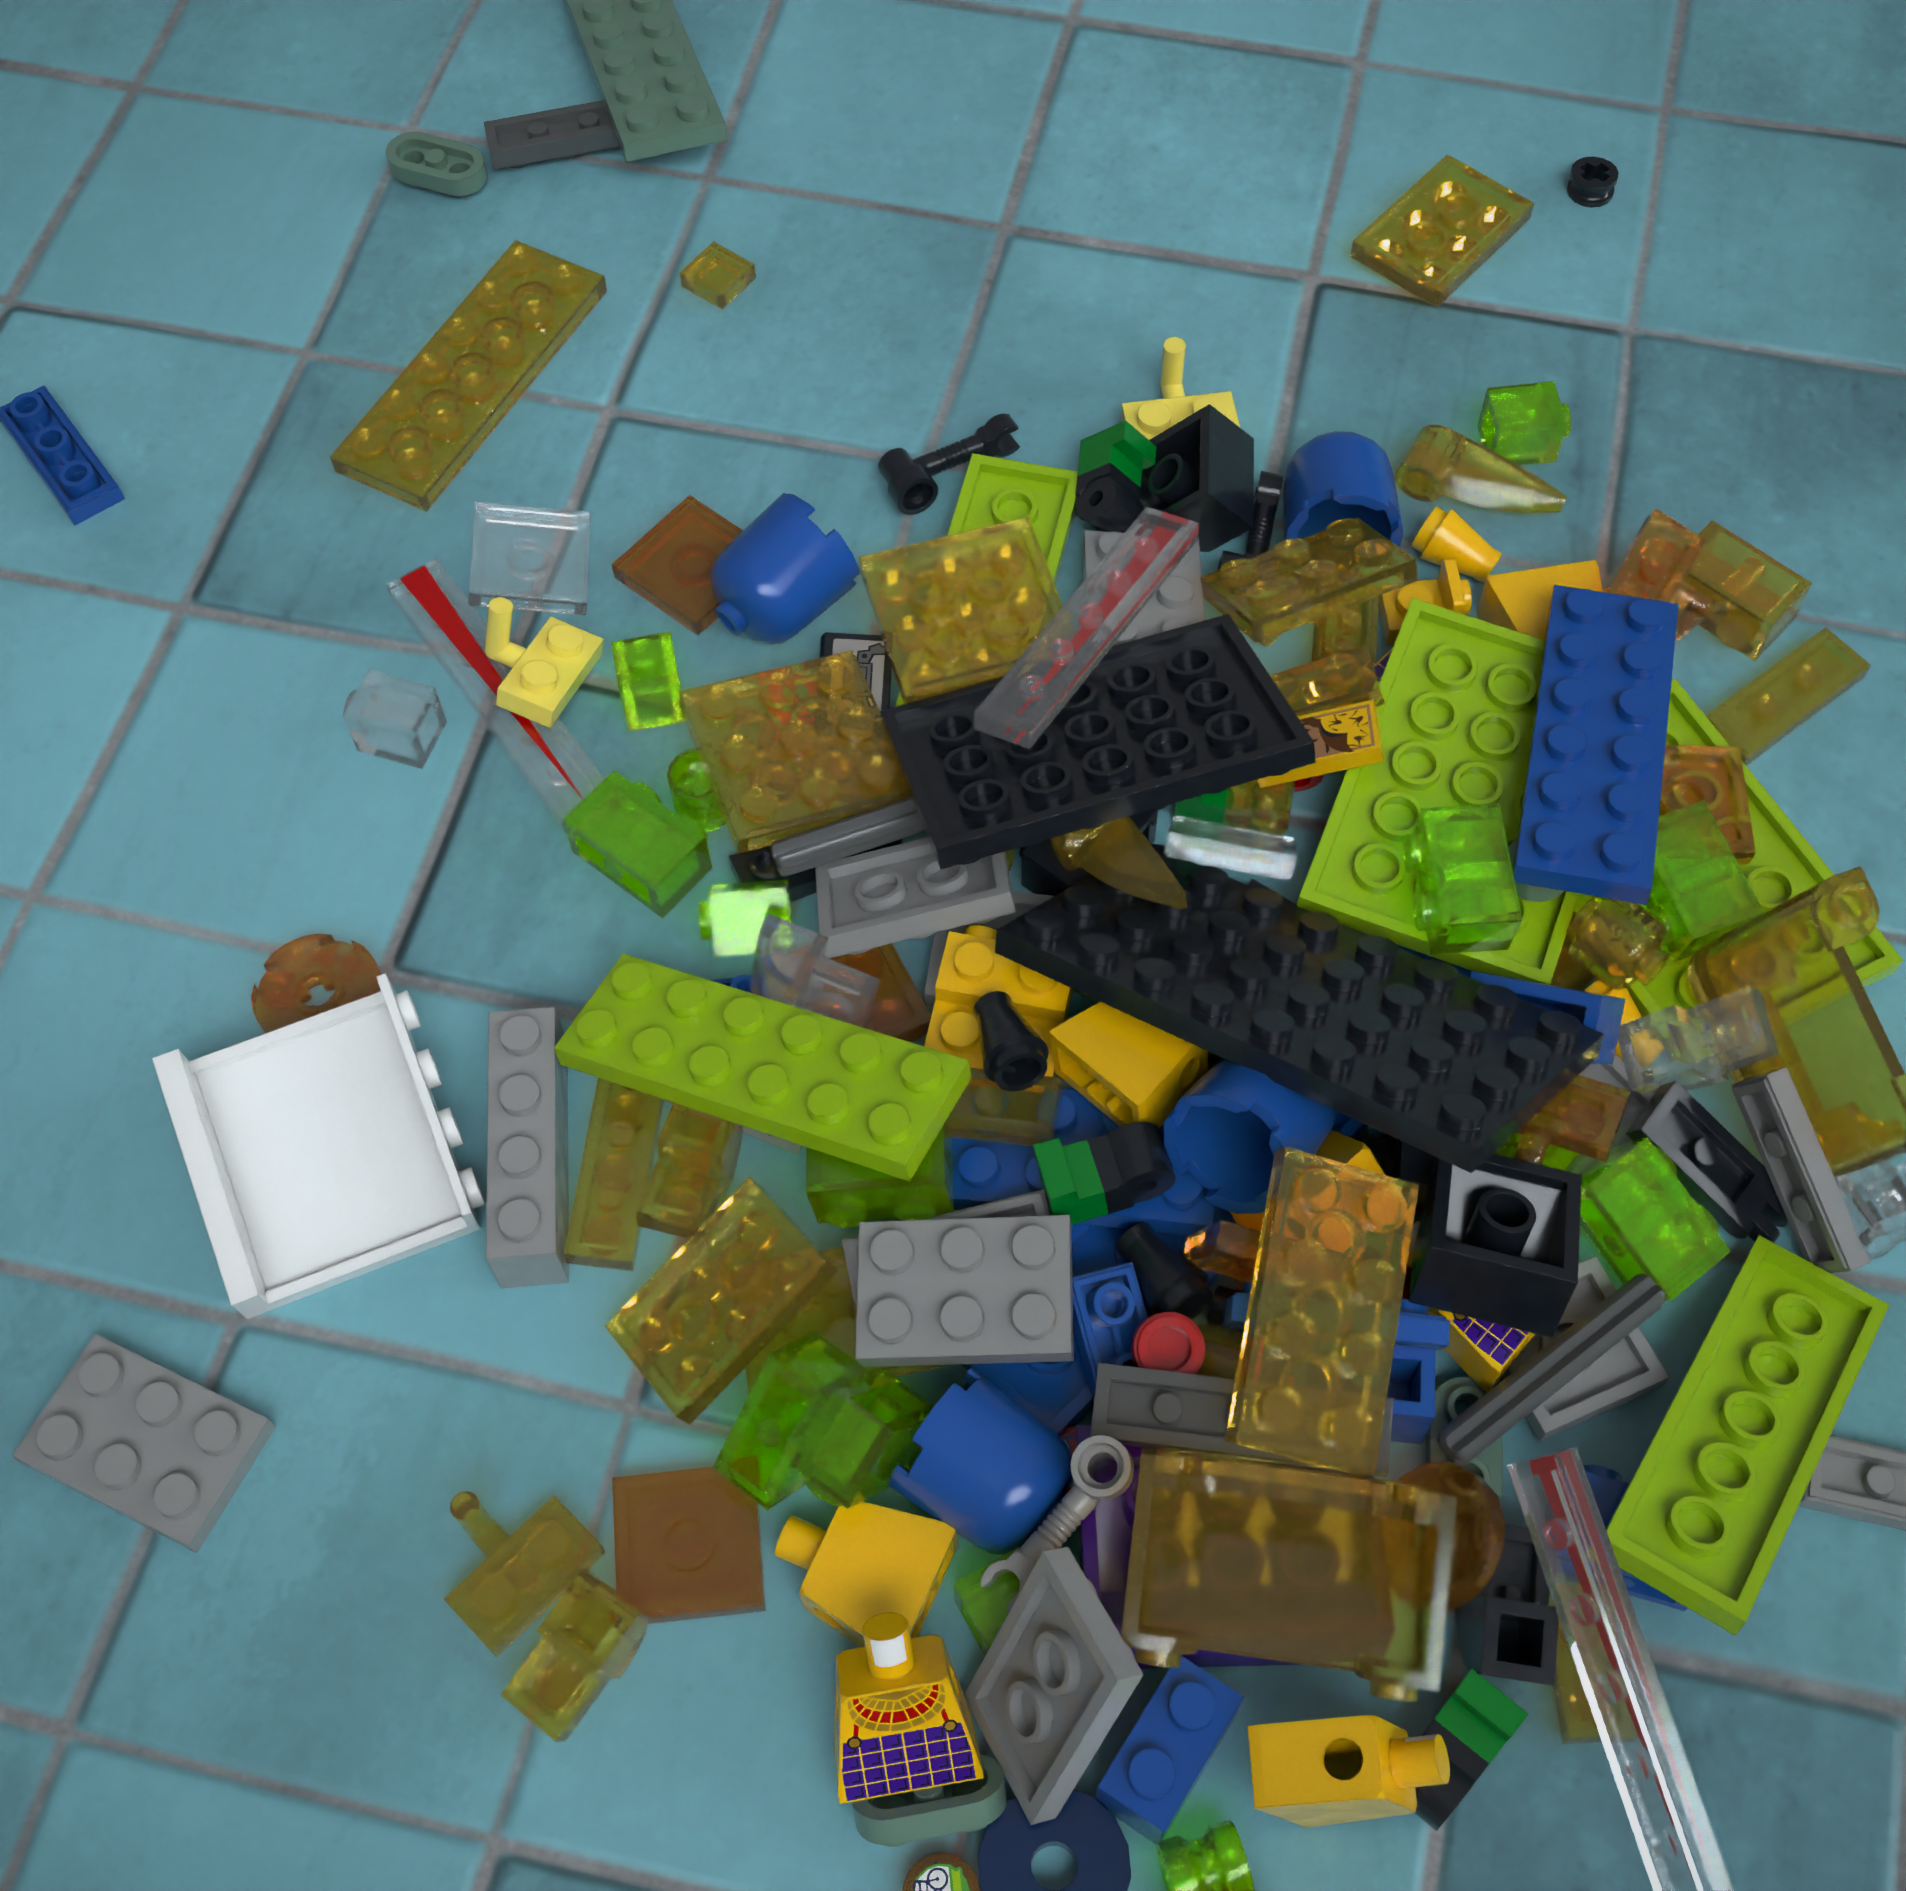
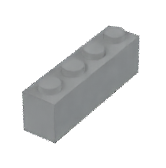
[486,1006,569,1289]

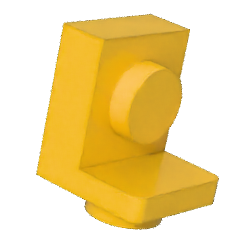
[1376,559,1472,645]

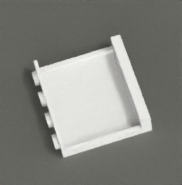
[152,973,486,1319]

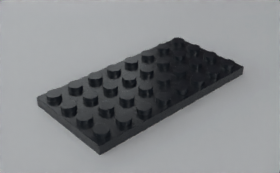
[995,843,1604,1173]

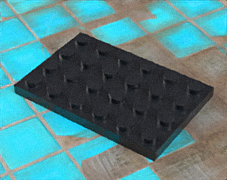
[880,614,1316,869]

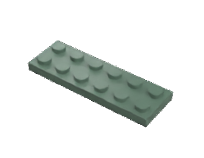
[564,0,728,162]

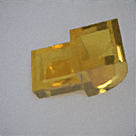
[636,1103,743,1242]
[501,1568,648,1742]

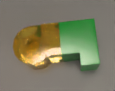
[1174,780,1296,838]

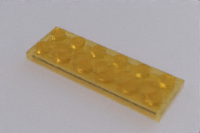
[330,240,607,512]

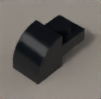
[1457,1520,1560,1686]

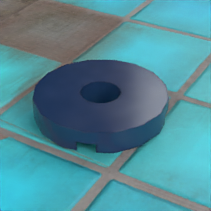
[977,1789,1131,1891]

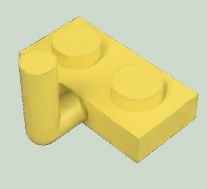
[1121,337,1240,440]
[485,597,604,728]

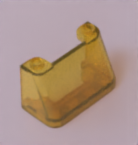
[1687,866,1906,1182]
[1121,1448,1458,1702]

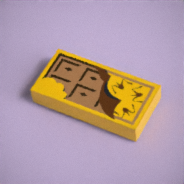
[1257,699,1384,788]

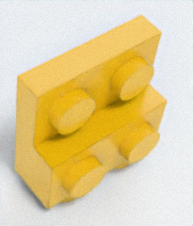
[924,925,1074,1087]

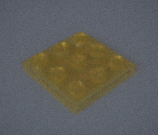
[859,517,1081,704]
[679,650,911,854]

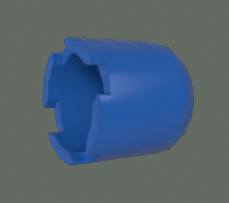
[1283,431,1404,581]
[710,493,860,645]
[1164,1058,1335,1214]
[888,1368,1072,1555]

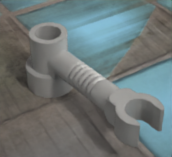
[981,1435,1134,1612]

